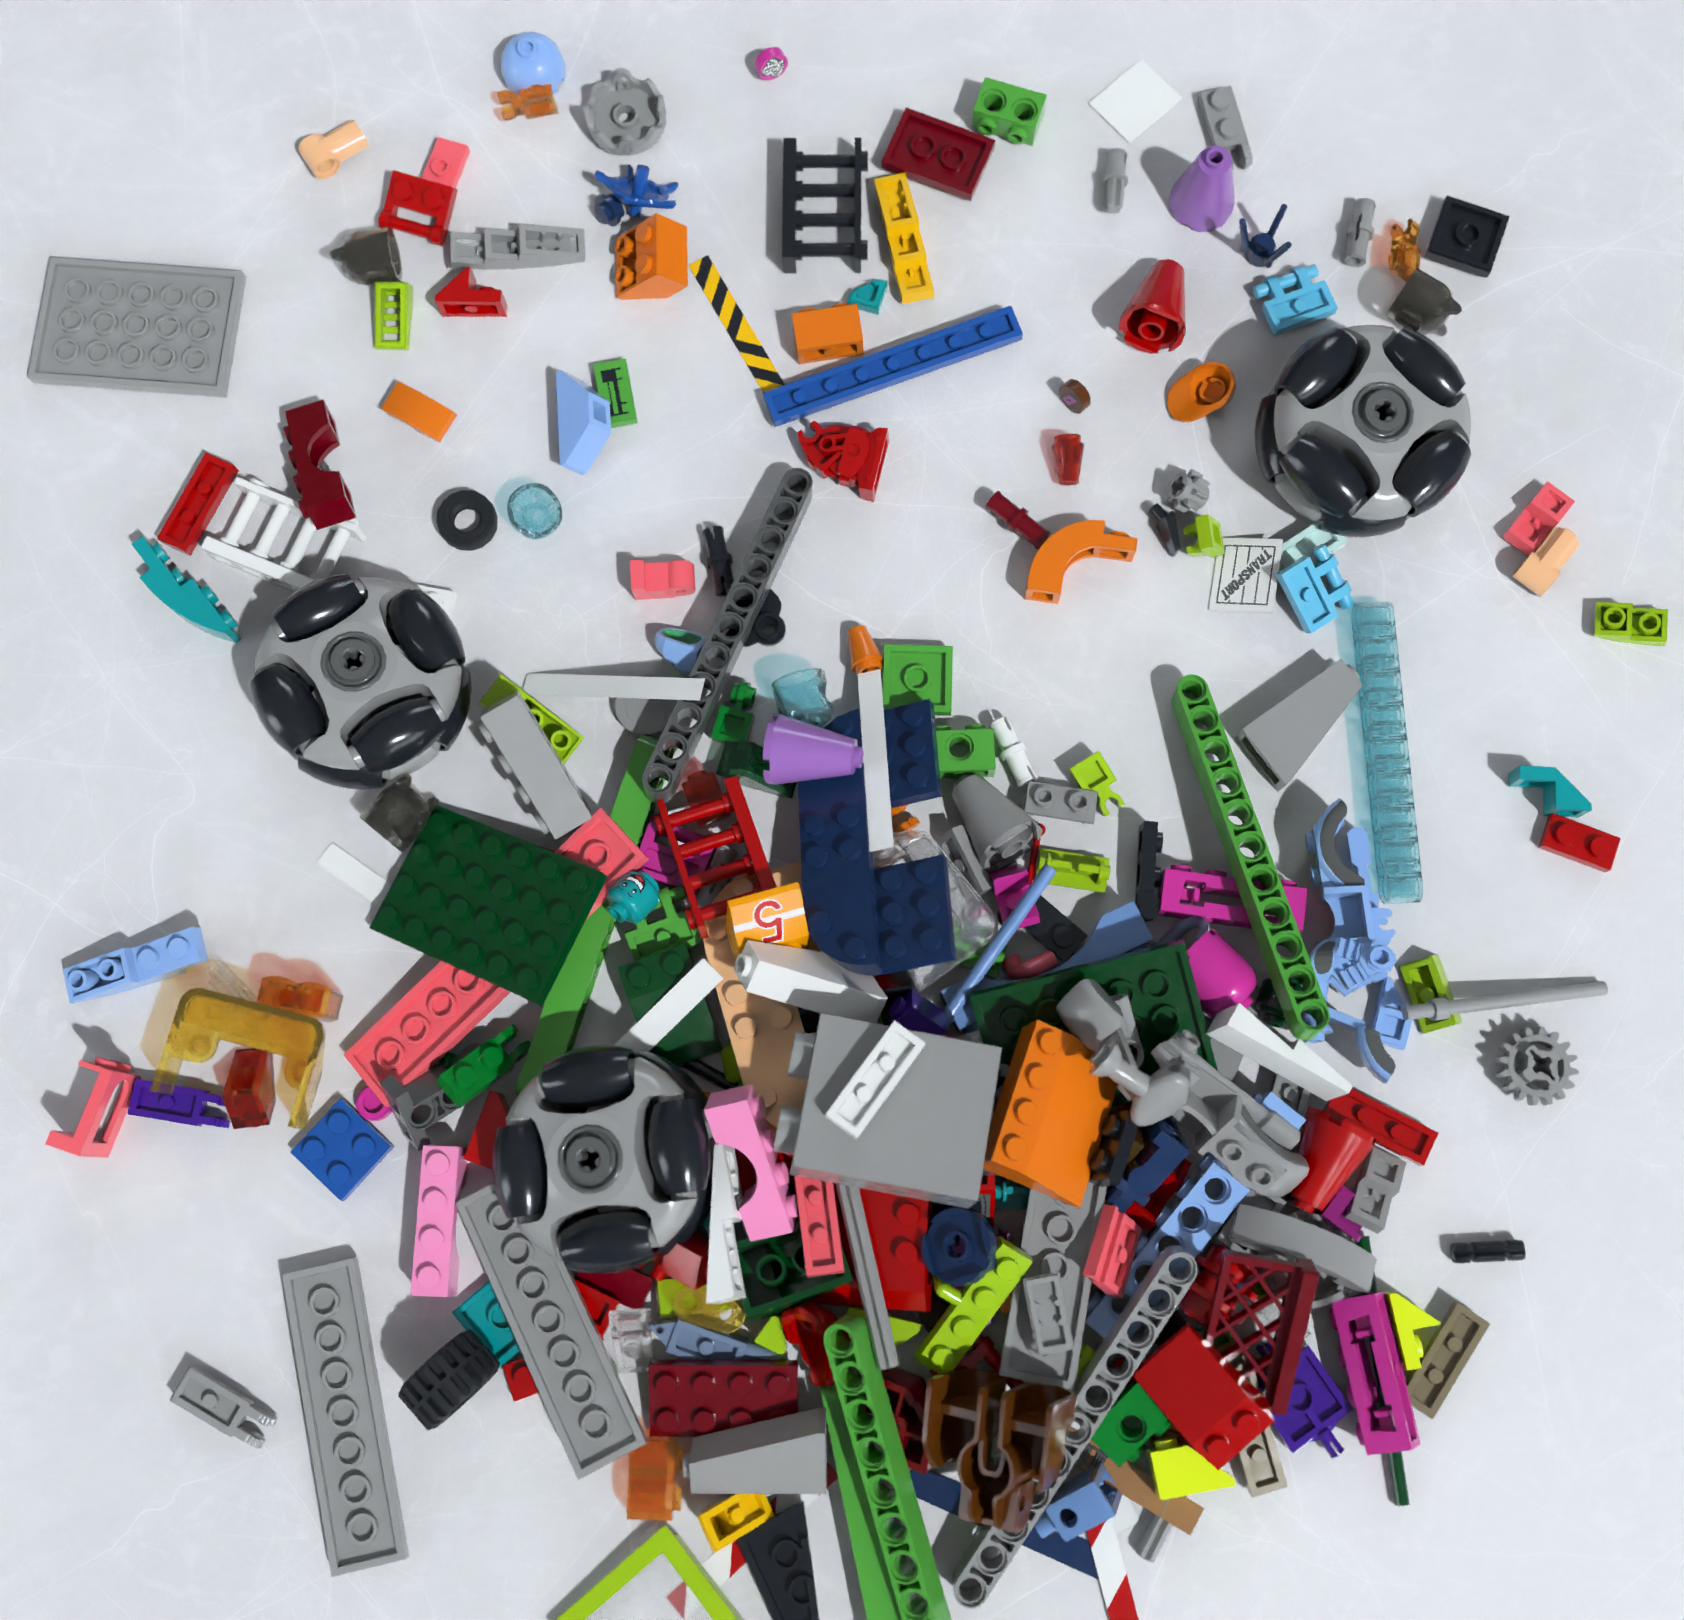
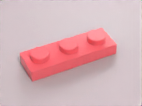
[794,1175,845,1278]

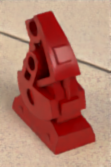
[797,421,889,503]

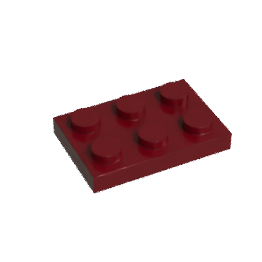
[881,107,996,201]

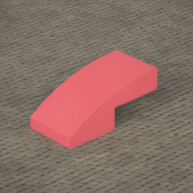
[1502,481,1575,556]

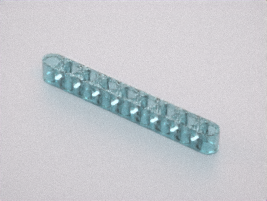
[1352,601,1423,904]

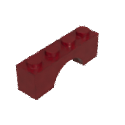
[283,399,356,530]

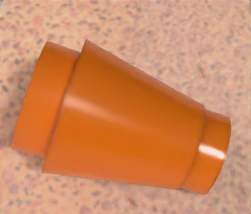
[847,625,884,677]

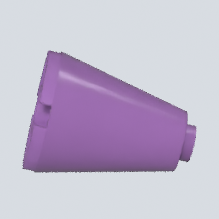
[1169,145,1235,232]
[763,714,864,785]

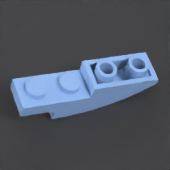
[63,926,209,1003]

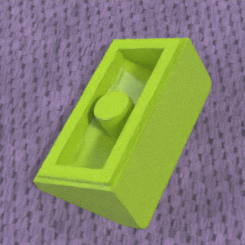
[1398,955,1462,1034]

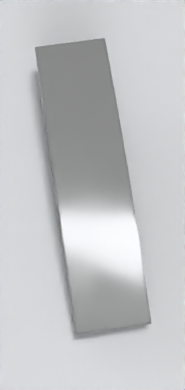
[449,224,585,270]

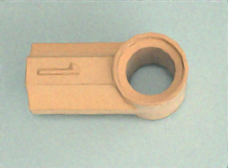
[298,119,369,179]
[1512,526,1580,597]

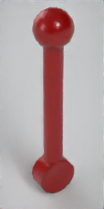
[1028,823,1046,886]

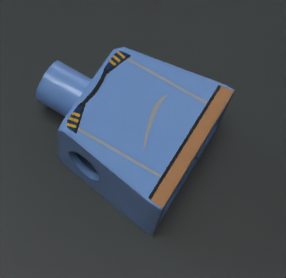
[1034,1462,1122,1542]

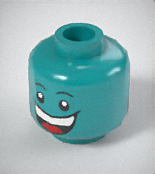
[606,871,660,924]

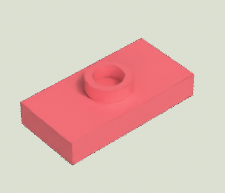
[422,137,470,188]

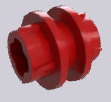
[1177,1244,1259,1336]

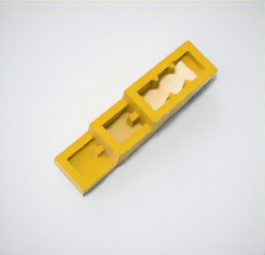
[874,173,934,304]

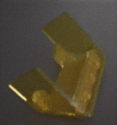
[150,988,326,1129]

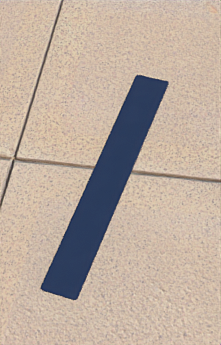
[910,1469,1099,1580]

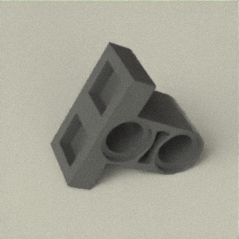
[379,1066,459,1152]

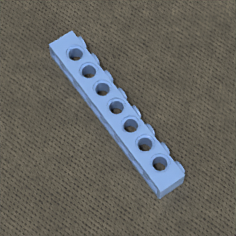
[1085,1091,1306,1339]

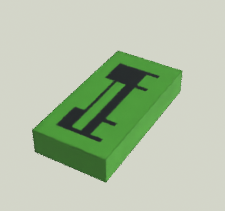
[593,358,638,428]

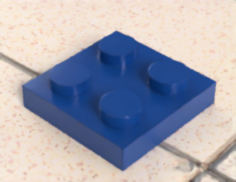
[290,1098,395,1201]

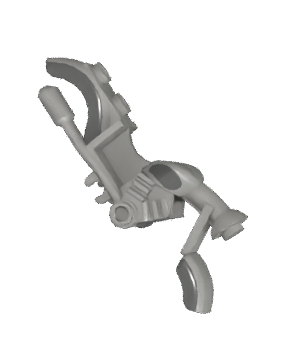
[1056,979,1309,1197]

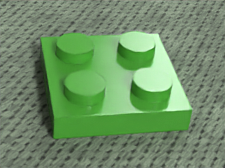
[883,644,953,716]

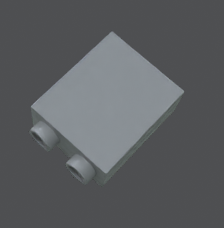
[773,1013,1002,1208]

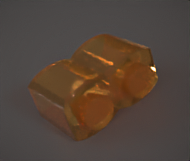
[256,976,344,1022]
[627,1437,685,1521]

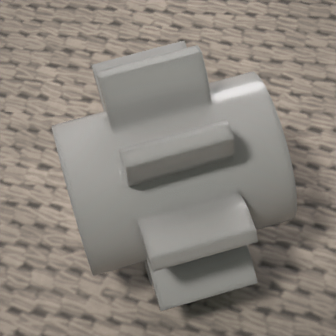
[1167,469,1210,514]

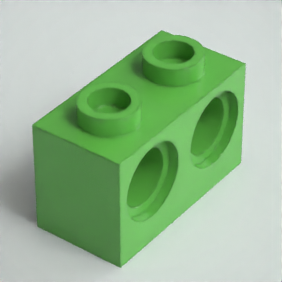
[972,77,1047,146]

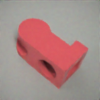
[630,560,695,600]

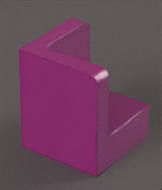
[1314,1185,1362,1242]

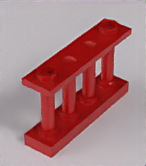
[654,776,776,939]

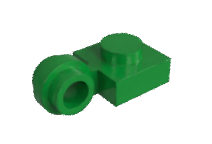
[711,681,757,749]

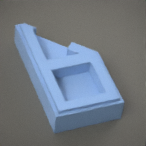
[1370,976,1412,1051]

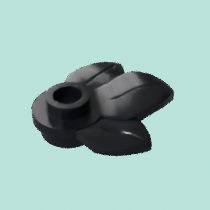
[725,589,786,647]

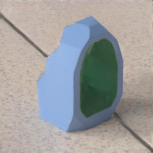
[655,627,710,675]

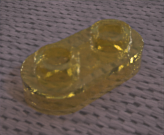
[672,1285,746,1333]

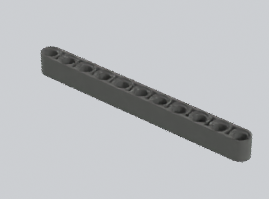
[642,468,813,803]

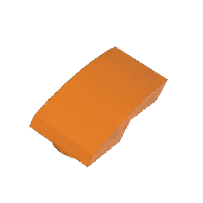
[381,381,457,443]

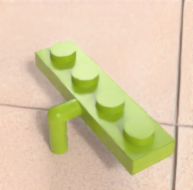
[915,1237,1033,1374]

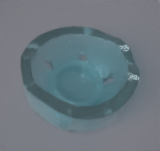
[507,483,562,540]

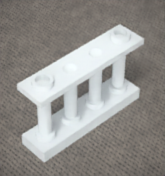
[201,477,366,592]

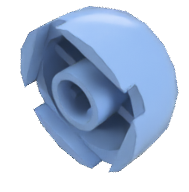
[501,32,566,102]

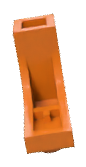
[1024,520,1138,604]

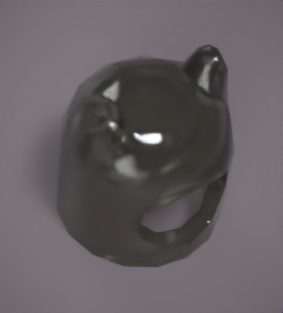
[330,226,402,285]
[1386,268,1462,336]
[359,774,439,853]

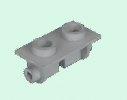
[1024,781,1098,824]

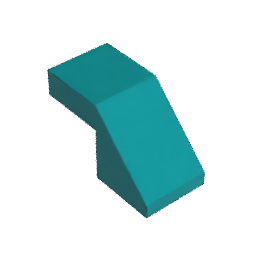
[1508,765,1592,818]

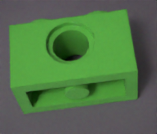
[936,724,996,779]

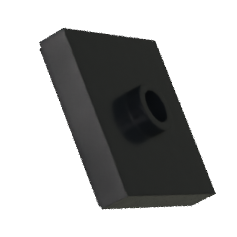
[1424,195,1510,278]

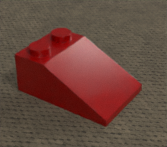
[1133,1323,1275,1470]

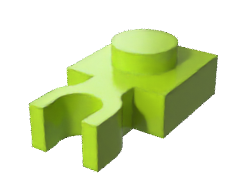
[1068,751,1125,816]

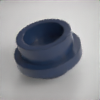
[595,193,625,227]

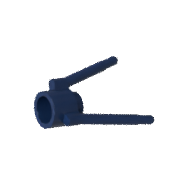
[1239,204,1292,268]

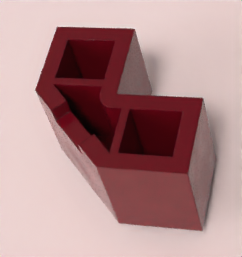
[865,1367,933,1475]

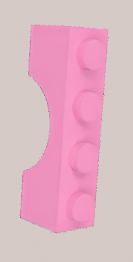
[704,1084,799,1242]
[410,1145,467,1297]

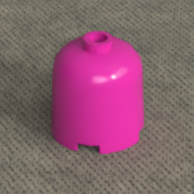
[1187,928,1257,1019]

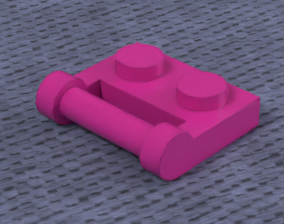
[636,815,716,895]

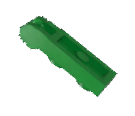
[436,1024,531,1109]

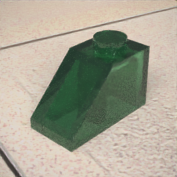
[716,741,797,799]

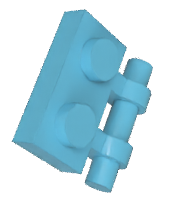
[1252,264,1338,337]
[1276,544,1354,634]

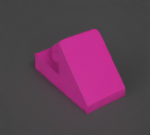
[988,864,1040,929]

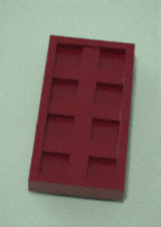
[648,1359,798,1437]

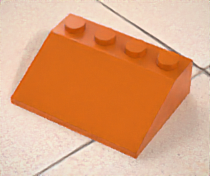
[983,1020,1118,1208]

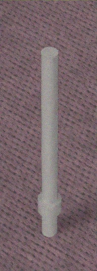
[1401,981,1608,1021]

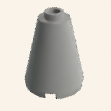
[952,773,1043,871]

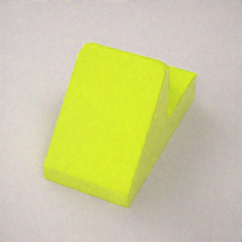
[1385,1291,1441,1371]

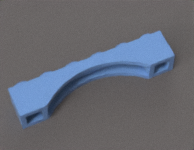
[940,901,1153,1035]

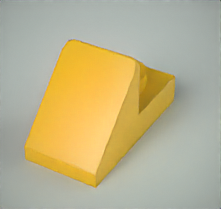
[697,1494,775,1553]

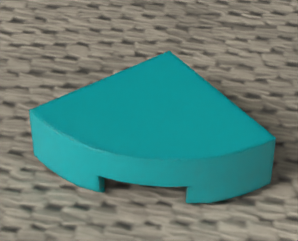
[847,280,888,315]

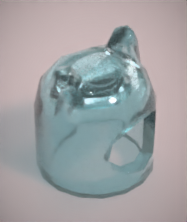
[771,668,834,728]

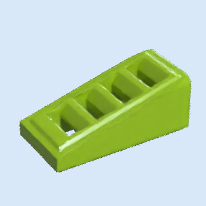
[375,282,413,350]

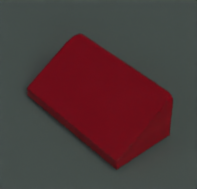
[576,1268,655,1312]

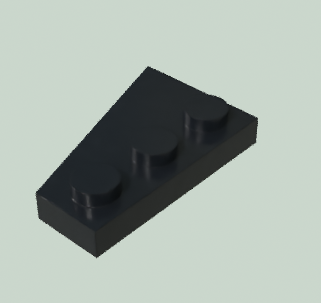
[737,1500,820,1620]

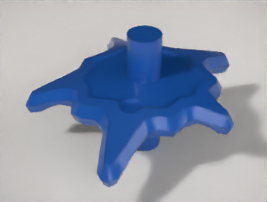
[595,164,679,217]

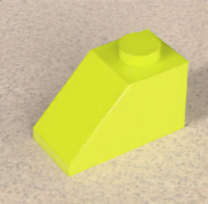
[1146,1437,1236,1500]

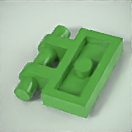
[624,885,704,961]

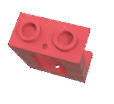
[45,1056,141,1158]

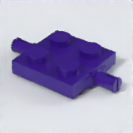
[1255,1340,1353,1458]

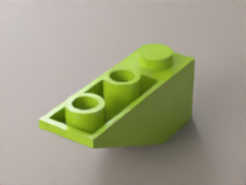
[477,674,584,764]

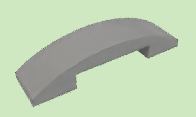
[1228,1204,1377,1295]

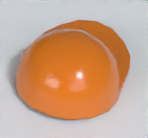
[1167,362,1236,423]

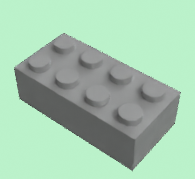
[478,690,593,840]

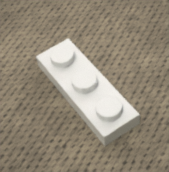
[825,1021,926,1140]

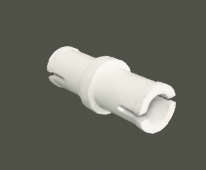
[989,716,1038,788]

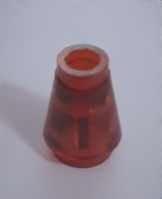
[1051,434,1085,486]

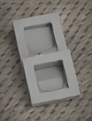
[1345,1146,1406,1234]

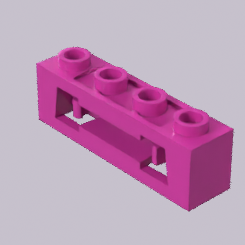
[1157,865,1307,932]
[1329,1291,1421,1455]

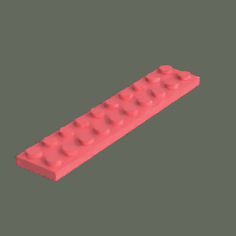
[343,807,649,1108]

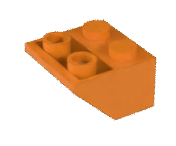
[615,213,688,300]

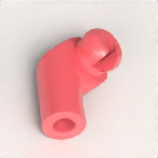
[1002,950,1058,979]

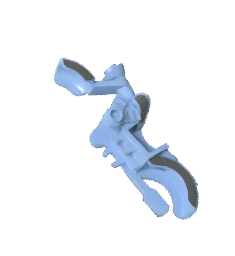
[1292,798,1396,1084]

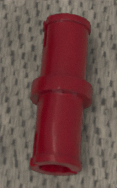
[985,490,1051,549]

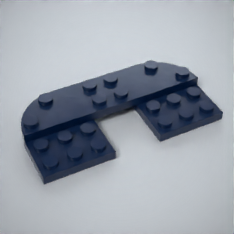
[798,699,956,975]

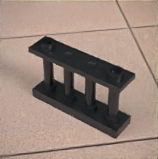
[782,138,868,273]

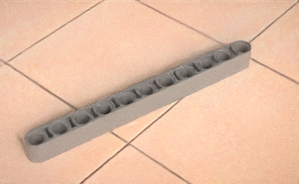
[952,1245,1198,1608]

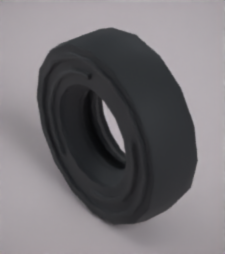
[436,490,498,551]

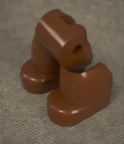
[922,1368,1078,1533]

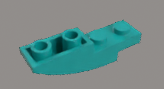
[132,536,241,643]

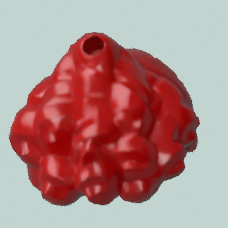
[780,1302,851,1387]

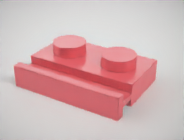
[1083,1205,1142,1298]

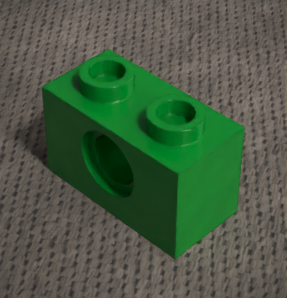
[1091,1378,1172,1468]

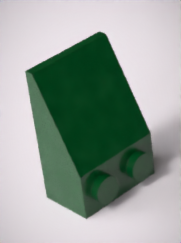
[618,943,723,1066]
[736,1220,853,1323]

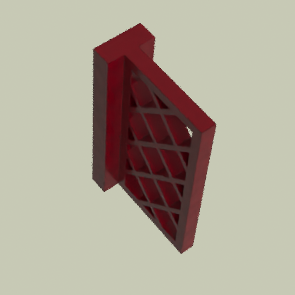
[1204,1249,1319,1416]

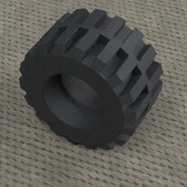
[398,1329,501,1430]

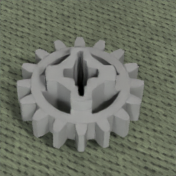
[1494,1027,1579,1106]

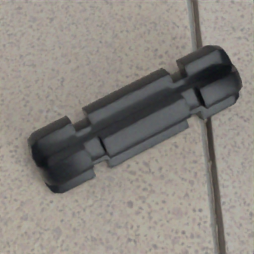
[1450,1240,1526,1263]

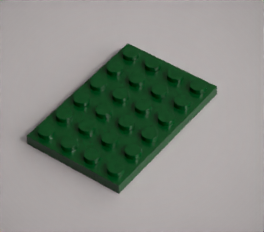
[369,804,608,1006]
[970,939,1218,1107]

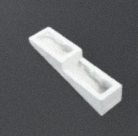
[1206,1003,1353,1101]
[706,1144,746,1304]

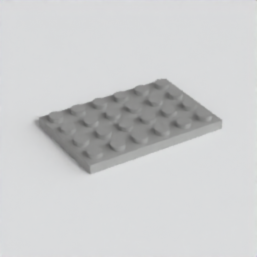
[28,257,246,398]

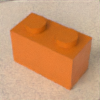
[792,303,864,364]

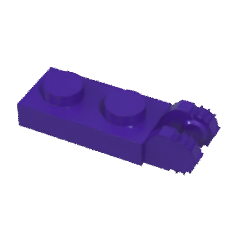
[127,1079,236,1128]

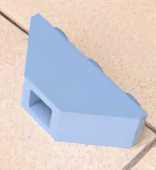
[556,370,611,475]

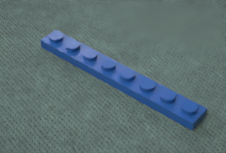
[763,306,1023,427]

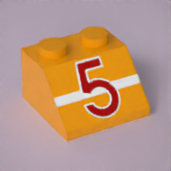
[725,882,809,961]

